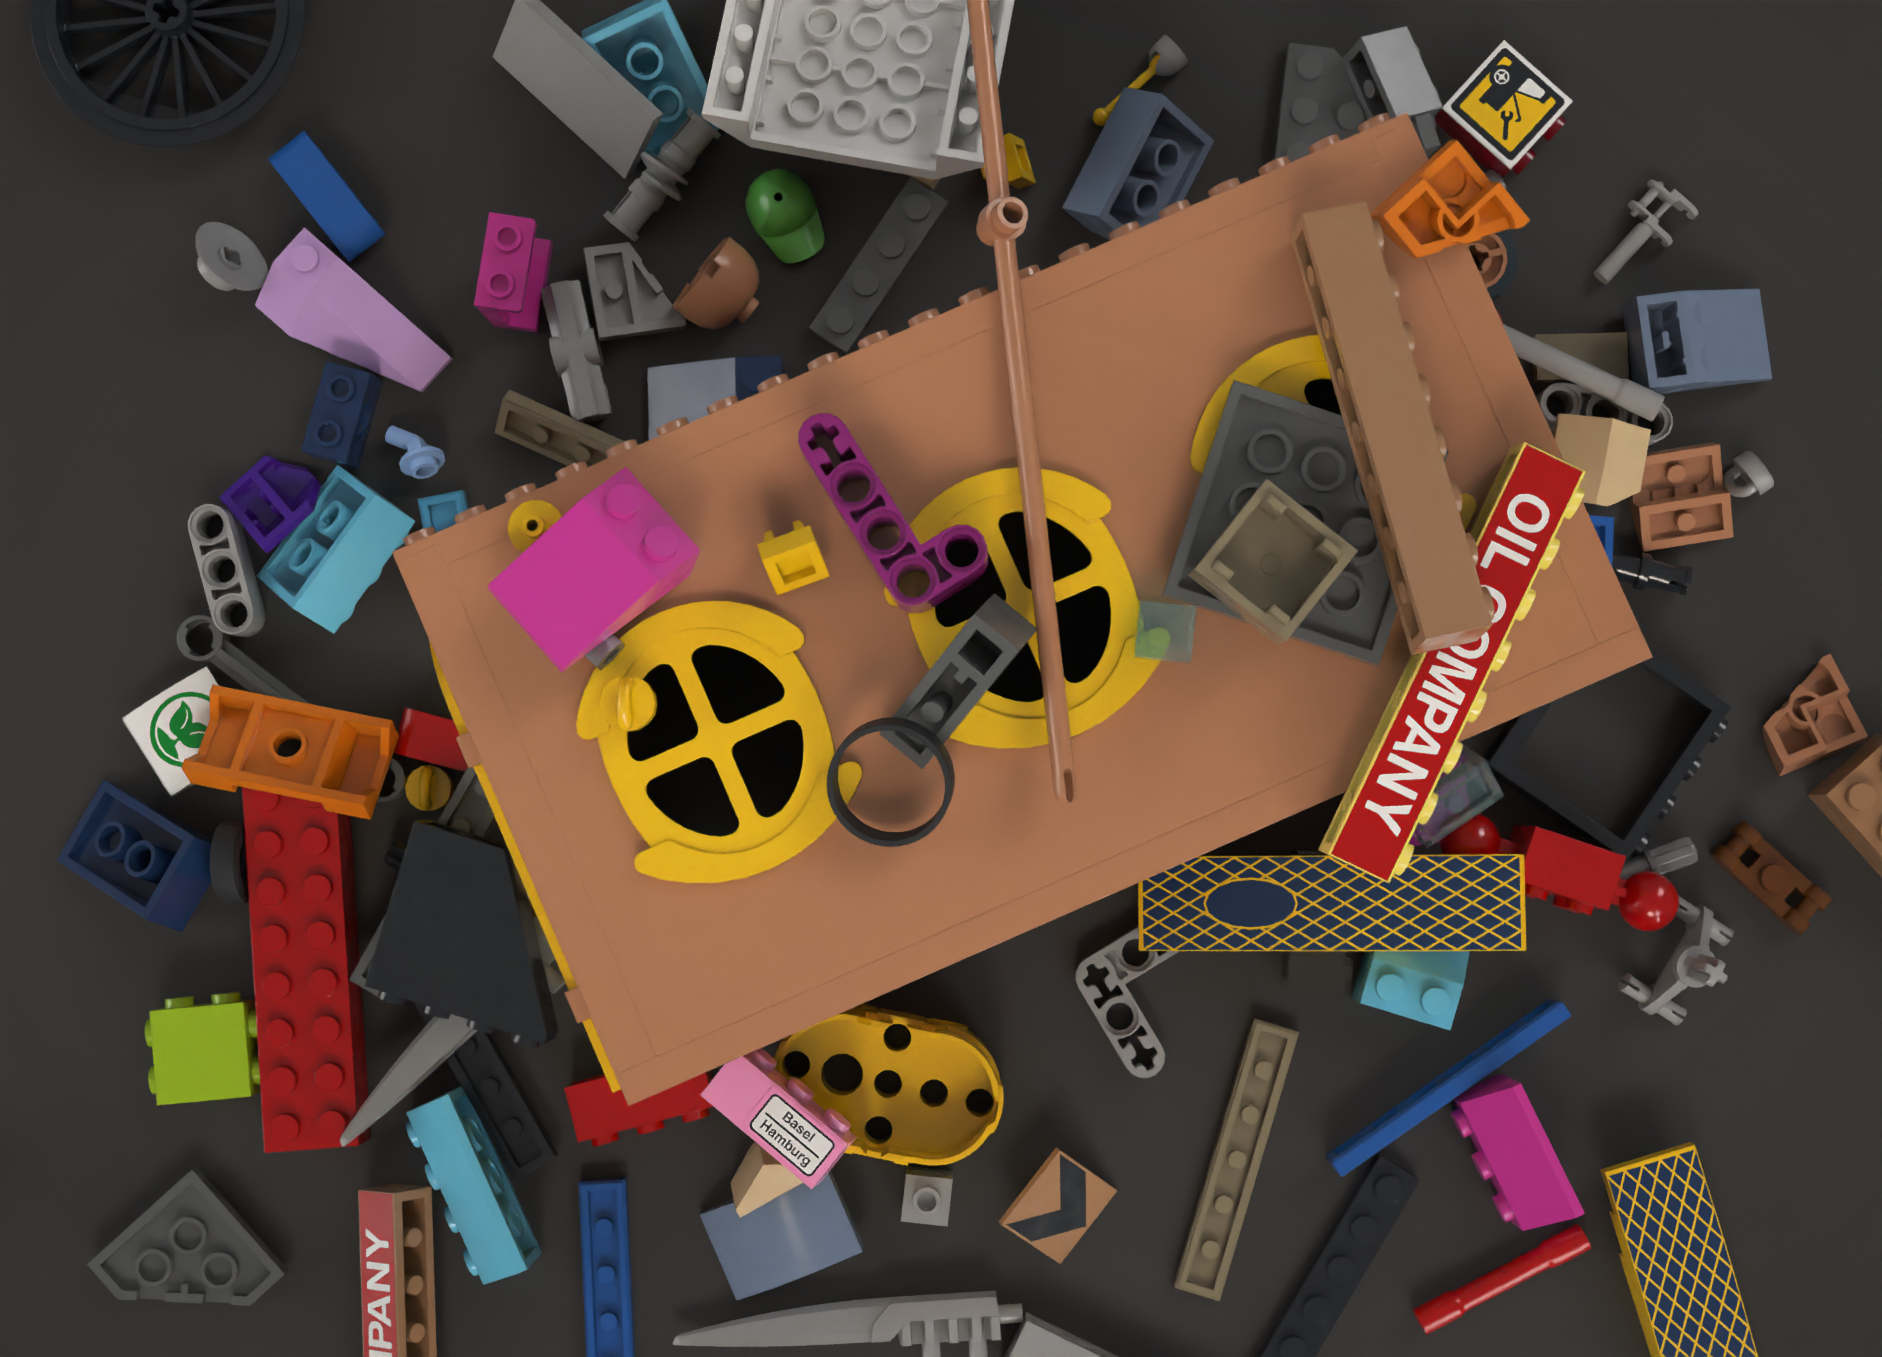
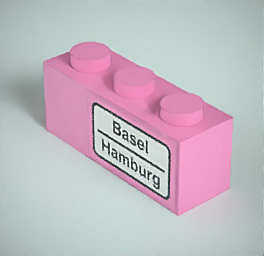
[701,1048,857,1189]

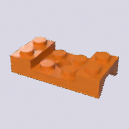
[181,685,399,820]

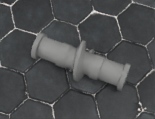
[603,108,721,242]

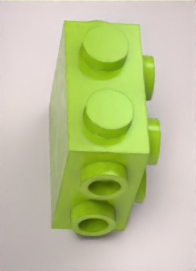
[145,992,261,1105]

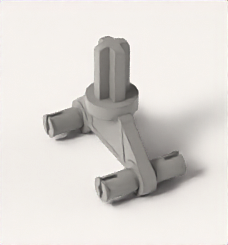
[1618,895,1734,1025]

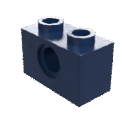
[301,361,383,470]

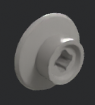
[195,222,268,291]

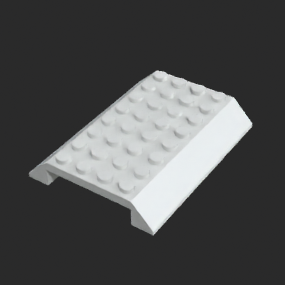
[702,0,1015,180]

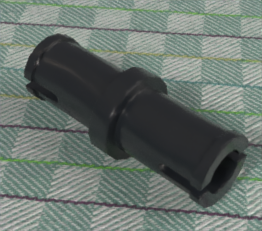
[1612,551,1692,596]

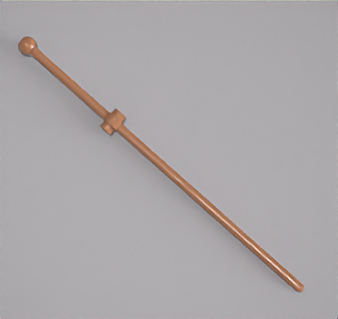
[966,0,1077,803]

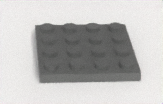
[1162,380,1449,666]

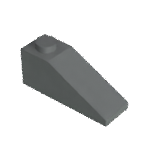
[879,593,1037,769]

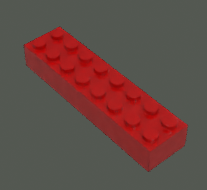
[242,787,371,1153]

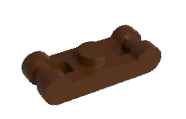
[1710,820,1832,936]

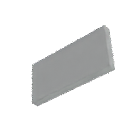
[493,0,663,179]

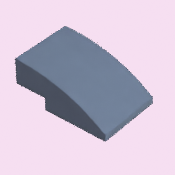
[700,1170,864,1300]

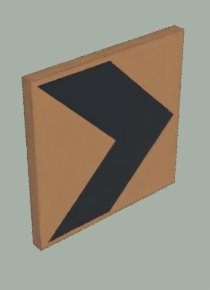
[998,1147,1117,1264]

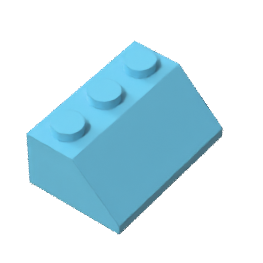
[257,464,416,634]

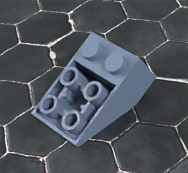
[1622,289,1772,394]

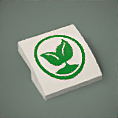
[122,666,219,798]

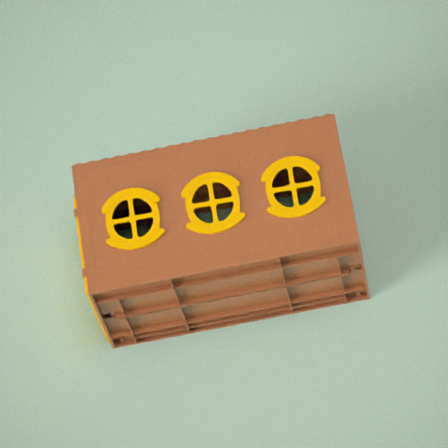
[392,112,1653,1106]

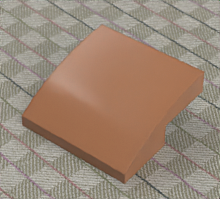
[1629,442,1734,552]

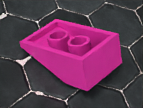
[487,467,700,673]

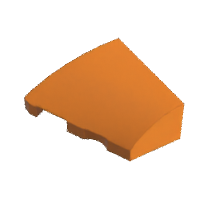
[1370,140,1530,258]

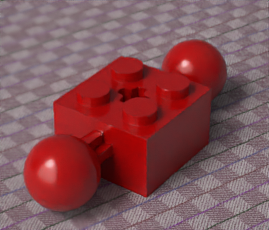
[1439,812,1679,931]

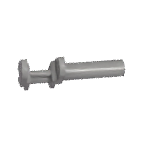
[1593,179,1698,284]

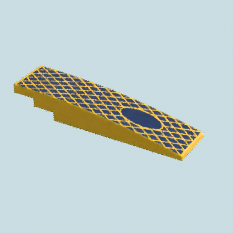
[1138,854,1526,951]
[1600,1142,1758,1357]

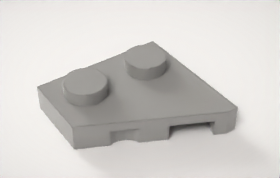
[583,242,687,342]

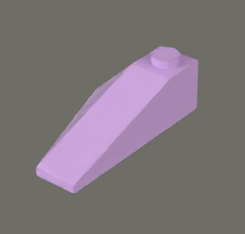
[255,227,452,392]

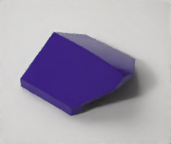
[219,455,322,554]

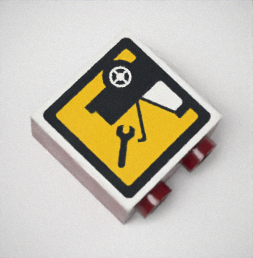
[1435,40,1573,178]

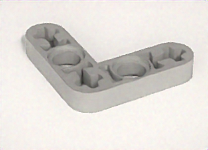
[1075,926,1179,1078]

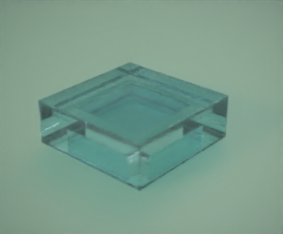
[1133,601,1197,664]

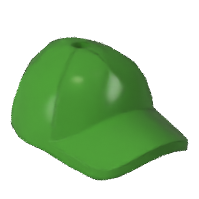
[745,169,825,264]

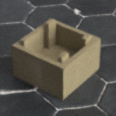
[1188,479,1358,646]

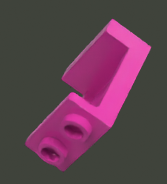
[474,212,553,333]

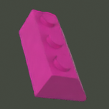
[1450,1073,1585,1231]

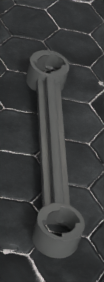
[176,615,410,802]

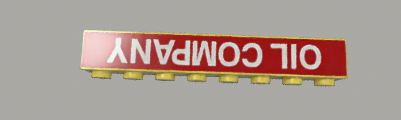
[1318,442,1585,883]

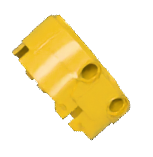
[774,1004,1004,1166]

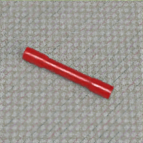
[1412,1224,1592,1335]

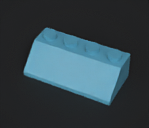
[406,1086,542,1285]

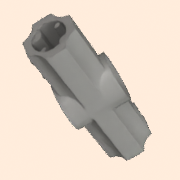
[541,280,612,423]

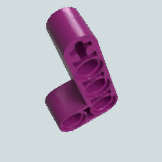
[798,413,988,613]

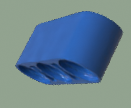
[268,130,386,262]

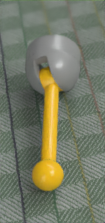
[1092,35,1188,126]

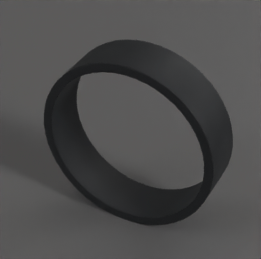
[827,717,955,847]

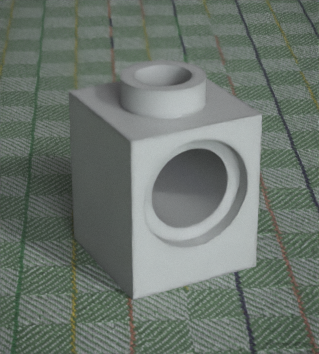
[901,1166,953,1227]

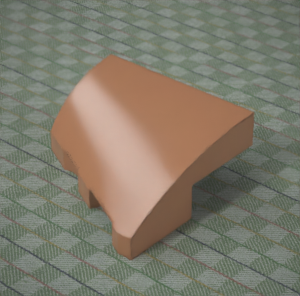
[1762,654,1868,776]

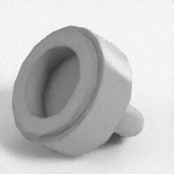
[1723,450,1774,498]

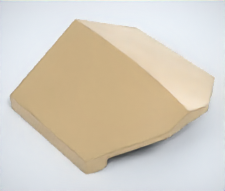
[1553,413,1651,507]
[731,1142,803,1218]

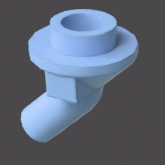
[385,426,445,479]

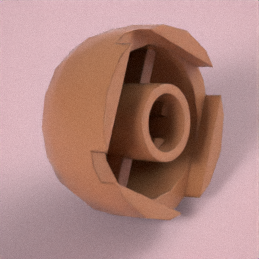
[672,236,760,330]

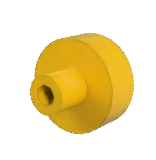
[508,500,563,552]

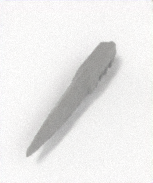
[340,915,565,1147]
[673,1291,1023,1357]

